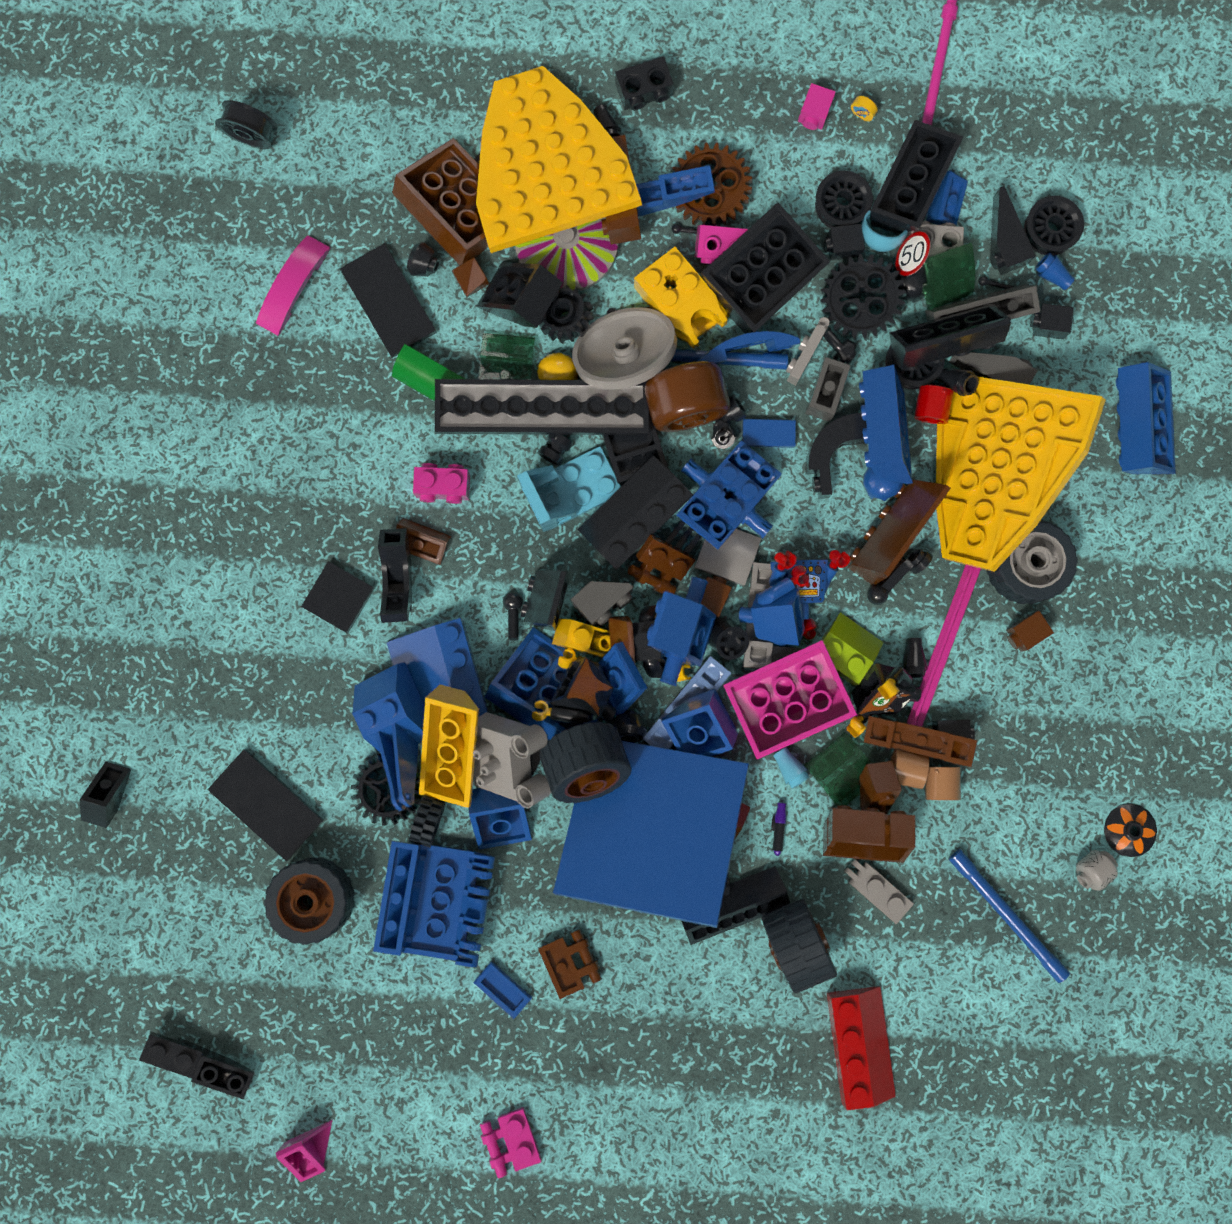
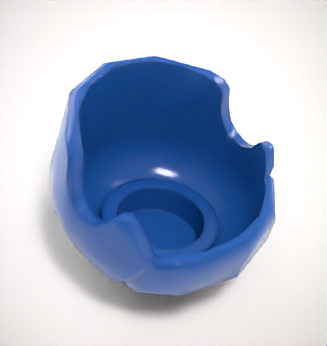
[863,467,903,501]

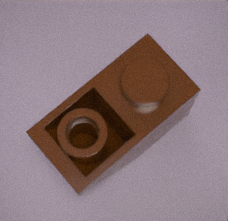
[859,761,902,815]

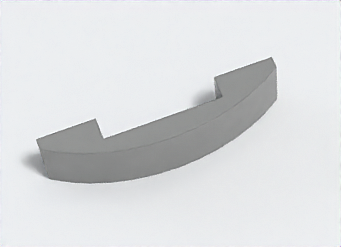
[743,562,773,669]

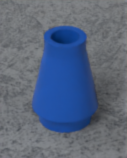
[1035,253,1075,290]

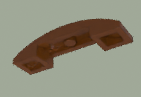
[864,716,978,767]

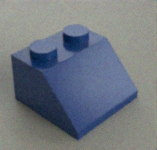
[661,689,738,757]
[468,788,532,850]

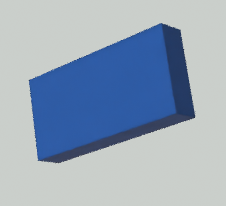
[742,419,796,448]
[473,961,532,1019]

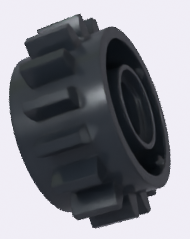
[539,285,594,343]

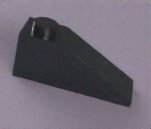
[990,186,1036,275]

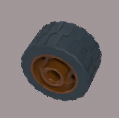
[539,722,632,803]
[264,857,355,945]
[761,899,837,994]

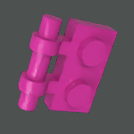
[479,1107,542,1178]

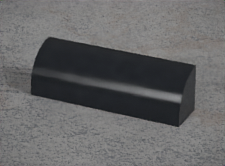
[681,866,790,945]

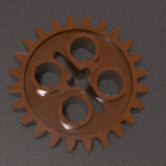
[672,142,752,226]

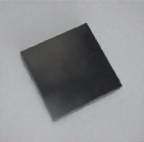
[301,561,375,633]

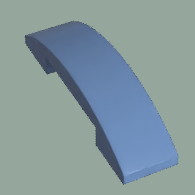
[643,656,731,749]

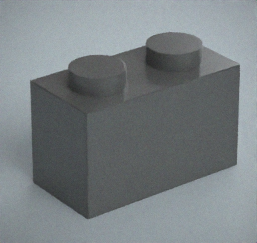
[805,357,851,422]

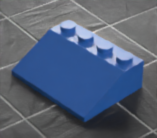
[387,618,489,717]
[485,627,609,740]

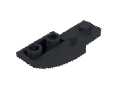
[139,1032,255,1100]

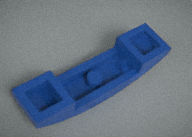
[697,331,800,365]

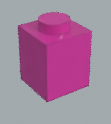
[798,83,835,130]

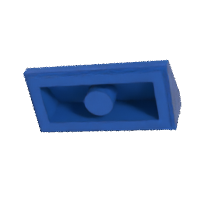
[926,170,968,226]

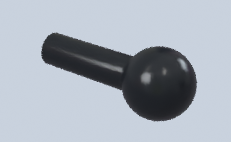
[503,591,524,641]

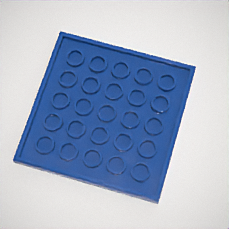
[553,741,749,928]

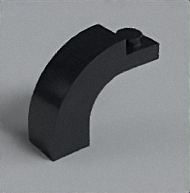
[805,413,867,499]
[378,528,412,623]

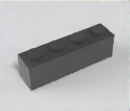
[925,284,1040,322]

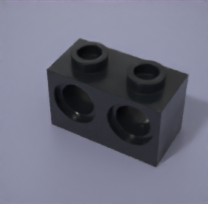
[615,56,674,111]

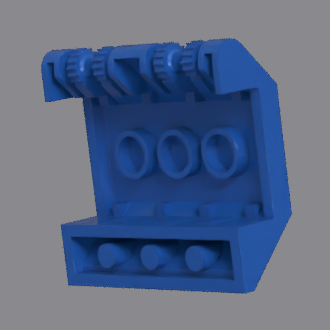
[373,841,495,967]

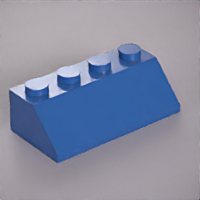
[1116,362,1176,474]
[859,365,913,484]

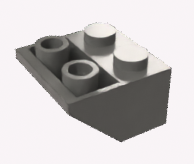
[571,581,633,628]

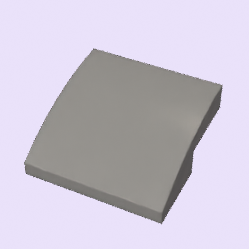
[694,529,761,586]

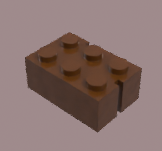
[823,806,916,863]

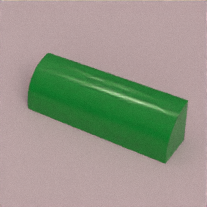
[392,344,465,401]

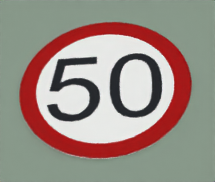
[896,231,930,276]

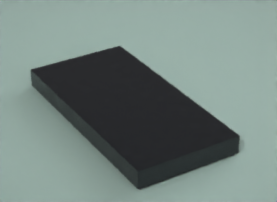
[339,243,437,358]
[207,749,324,861]

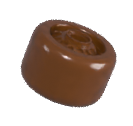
[645,361,730,432]

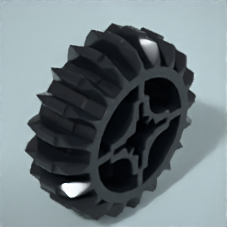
[351,753,421,826]

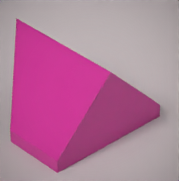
[276,1119,333,1182]

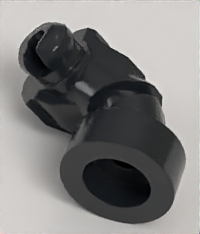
[711,394,747,449]

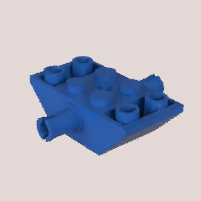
[676,440,782,549]
[647,577,716,686]

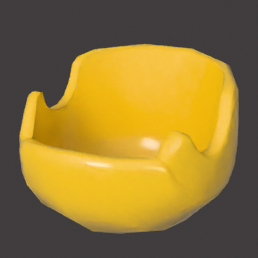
[537,352,578,380]

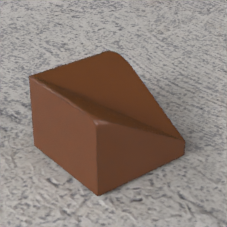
[452,257,489,297]

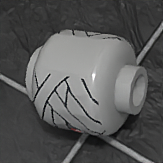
[1076,850,1118,891]

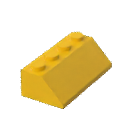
[419,685,479,808]

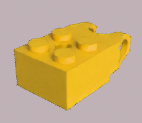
[634,247,727,349]

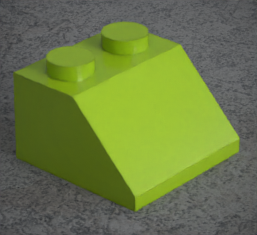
[820,612,884,686]

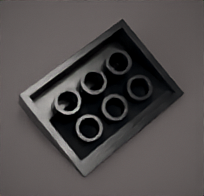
[701,202,830,334]

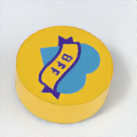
[851,96,878,121]

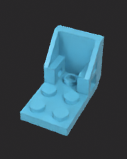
[517,446,621,532]

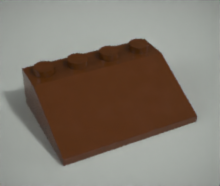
[392,138,488,265]
[847,479,951,585]

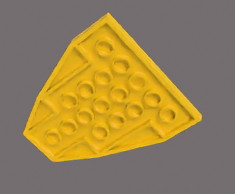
[476,66,642,253]
[936,376,1106,572]

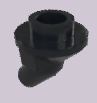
[823,330,857,363]

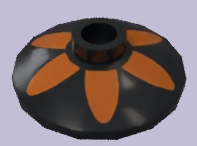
[1104,804,1157,857]

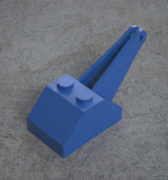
[352,662,425,811]

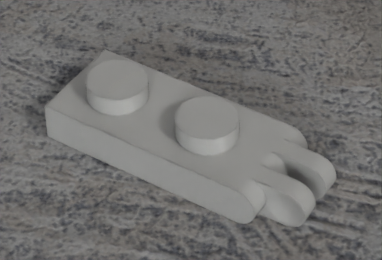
[786,317,830,386]
[844,859,913,925]

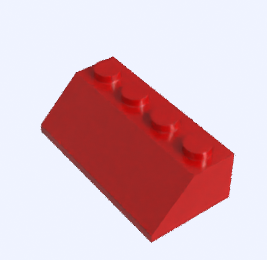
[826,986,896,1111]

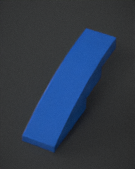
[636,165,715,217]

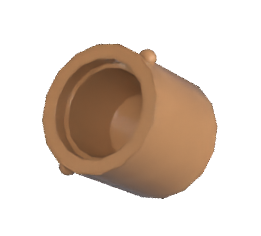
[891,749,929,789]
[925,767,961,800]

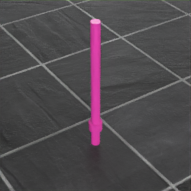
[922,0,958,125]

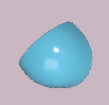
[862,210,908,252]

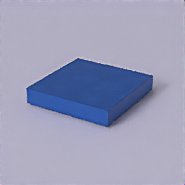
[599,642,647,716]

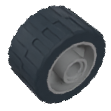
[986,521,1078,604]

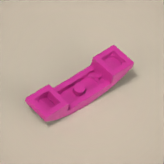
[256,235,331,336]

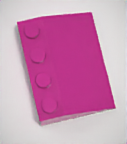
[723,640,857,759]

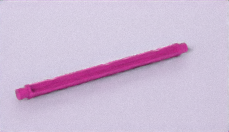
[907,565,981,726]

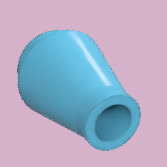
[773,747,810,789]

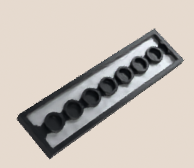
[435,379,649,435]

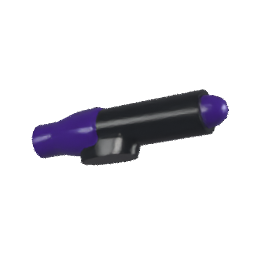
[771,802,787,856]

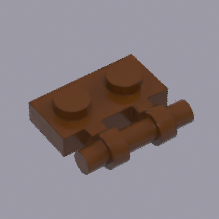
[628,534,696,594]
[538,929,602,999]

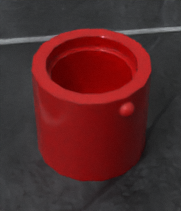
[914,385,954,424]

